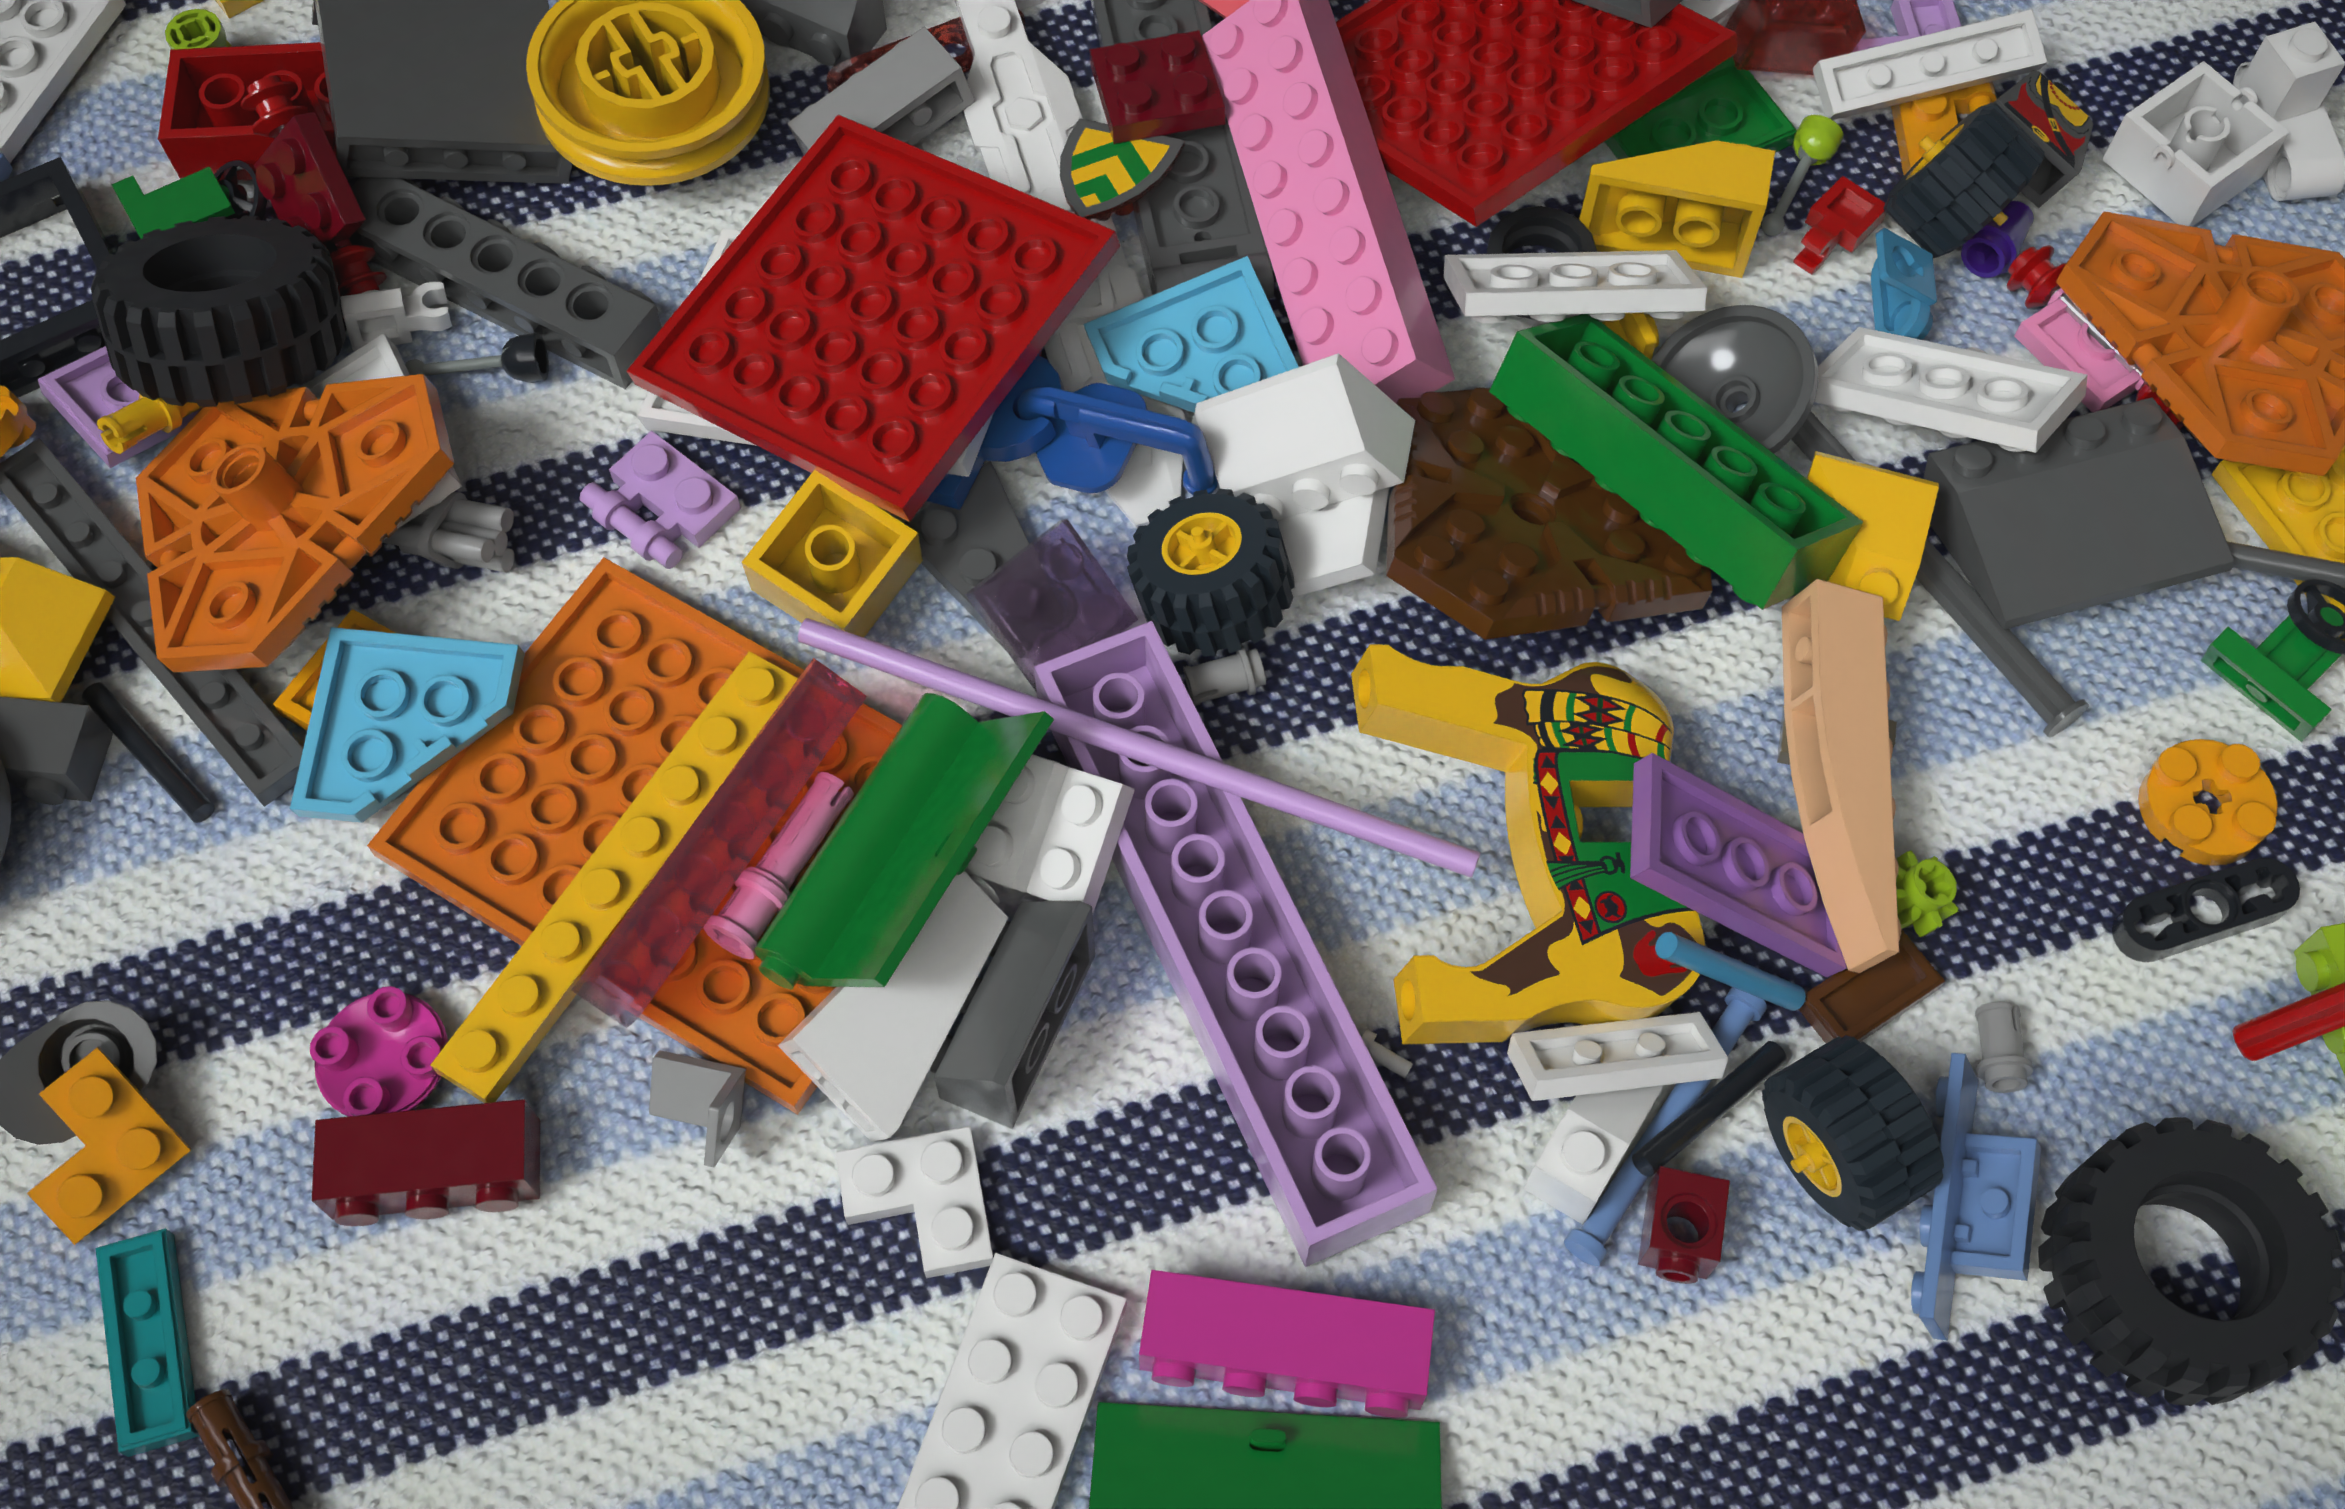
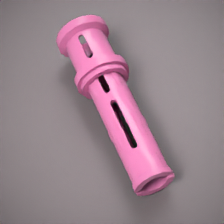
[703,772,854,960]

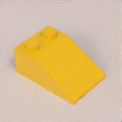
[1579,140,1775,278]

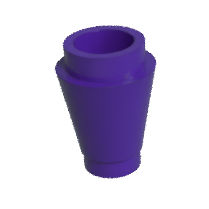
[1961,201,2034,278]

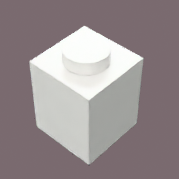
[2239,21,2345,122]

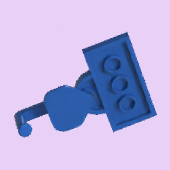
[926,351,1218,510]

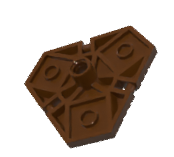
[1386,388,1713,640]

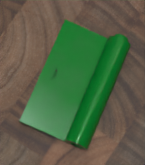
[754,693,1054,990]
[1089,1402,1442,1509]

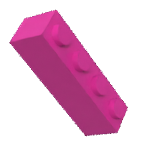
[1139,1270,1435,1418]

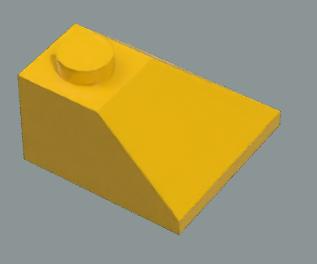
[1807,451,1939,621]
[0,557,115,703]

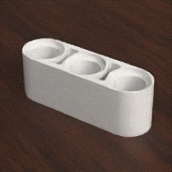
[2233,62,2345,201]

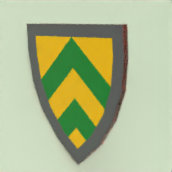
[1060,118,1185,221]

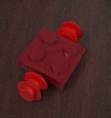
[240,76,387,297]

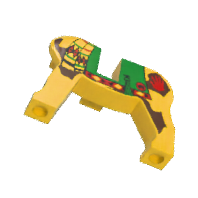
[1351,644,1705,1044]

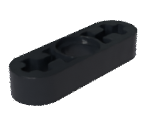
[2112,858,2300,962]

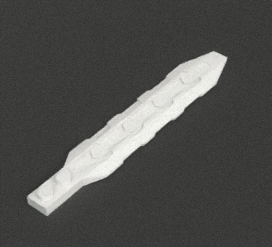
[955,0,1185,529]

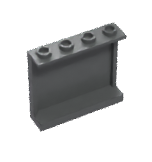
[311,0,572,184]

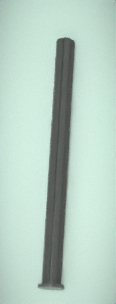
[1791,411,2089,737]

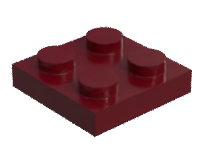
[1089,30,1225,144]

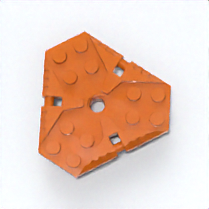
[2056,211,2345,476]
[136,374,455,673]

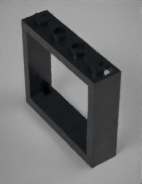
[0,157,114,398]

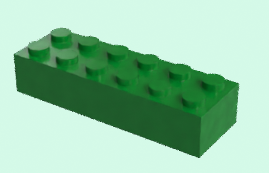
[1489,314,1863,610]

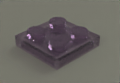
[965,519,1138,693]

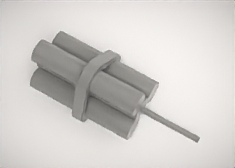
[382,491,514,573]

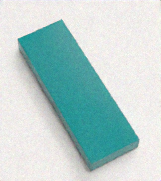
[95,1228,199,1457]

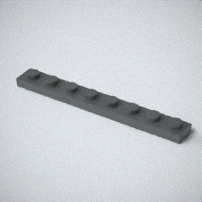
[0,438,303,807]

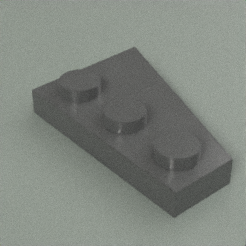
[904,461,1062,660]

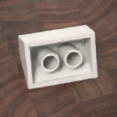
[1194,353,1415,522]

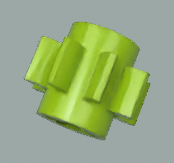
[1896,850,1959,937]

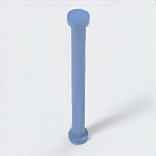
[1564,987,1767,1266]

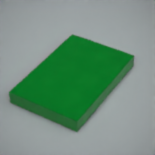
[1604,55,1797,160]

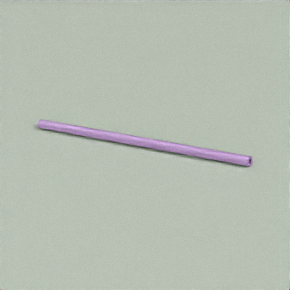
[798,618,1480,878]

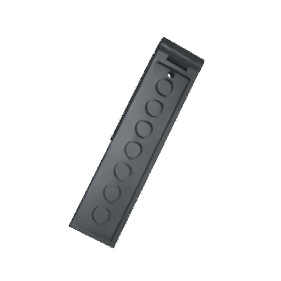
[1090,0,1274,299]

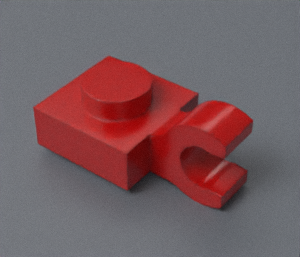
[1793,176,1887,275]

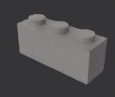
[787,26,975,155]

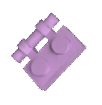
[579,431,741,569]

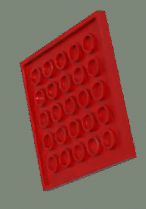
[1336,0,1737,227]
[627,115,1121,522]

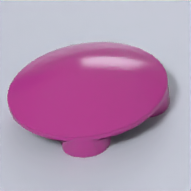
[310,986,448,1117]

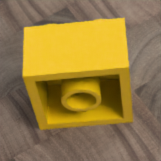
[741,470,923,637]

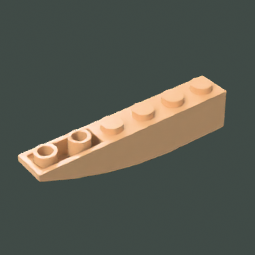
[1782,579,1901,973]

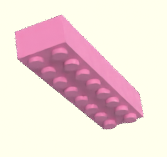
[1202,0,1455,403]

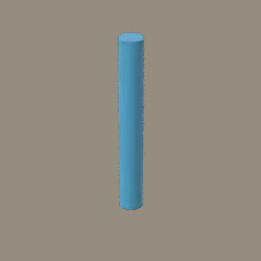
[1655,932,1806,1011]

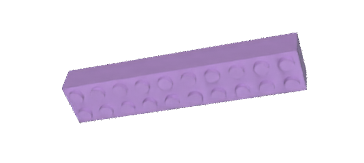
[1034,621,1438,1267]

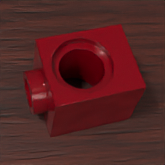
[1638,1166,1730,1284]

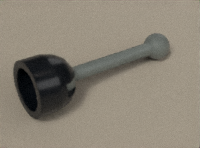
[405,333,549,382]

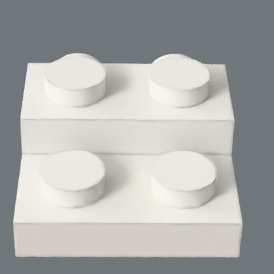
[965,754,1135,913]

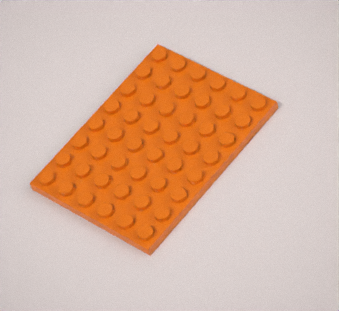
[367,557,902,1115]

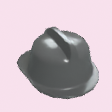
[0,1000,157,1145]

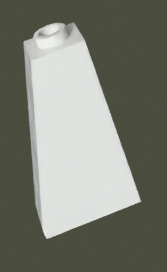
[778,871,1008,1142]

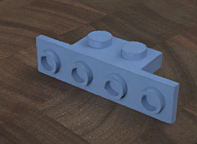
[1911,1053,2041,1341]

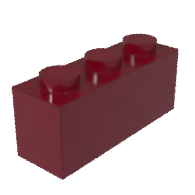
[312,1099,540,1226]

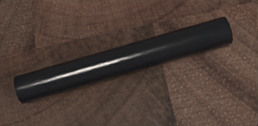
[82,682,215,823]
[1632,1041,1787,1177]

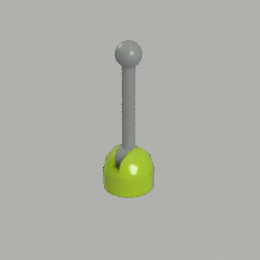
[1762,115,1844,236]

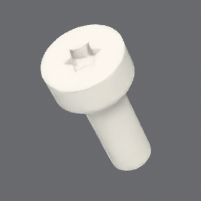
[1362,1028,1413,1078]

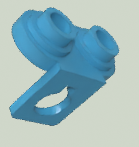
[1871,228,1937,340]

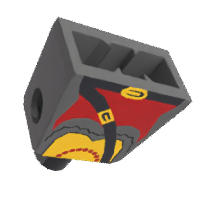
[1995,70,2093,208]

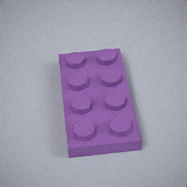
[1630,753,1847,977]

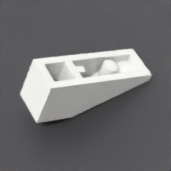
[1524,1085,1665,1225]

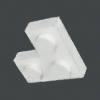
[835,1126,993,1278]

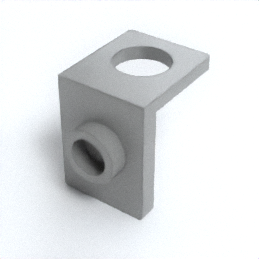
[649,1050,746,1168]

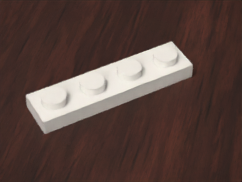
[1812,9,2047,120]

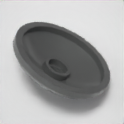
[1651,305,1818,453]

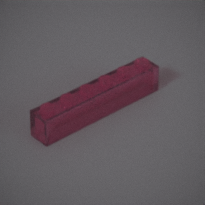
[571,658,867,1028]

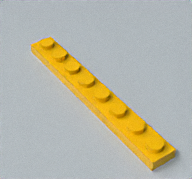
[430,651,805,1103]

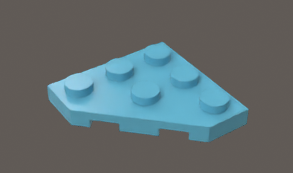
[1083,256,1299,413]
[290,627,525,823]

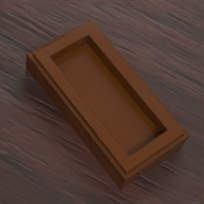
[1798,930,1945,1043]

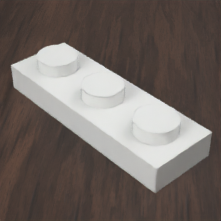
[1507,1012,1728,1101]

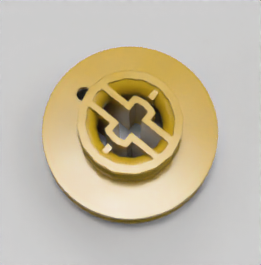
[526,0,770,186]

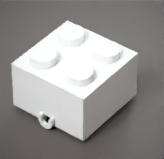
[2102,61,2290,227]

